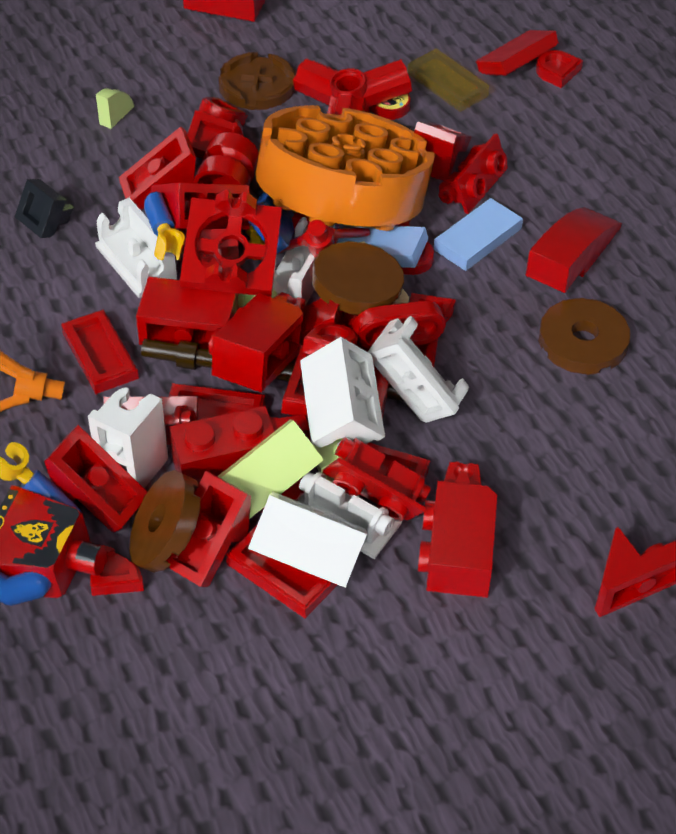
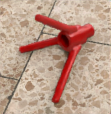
[278,220,370,258]

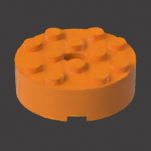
[256,105,434,231]

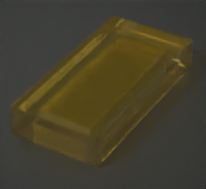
[407,48,490,112]

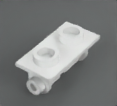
[298,472,402,559]

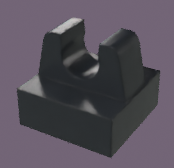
[14,179,74,238]

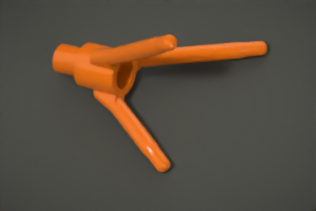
[0,350,65,412]

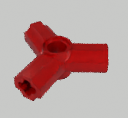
[293,58,412,115]

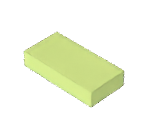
[218,419,324,519]

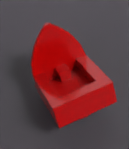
[187,110,244,159]

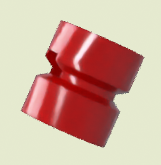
[193,132,259,189]

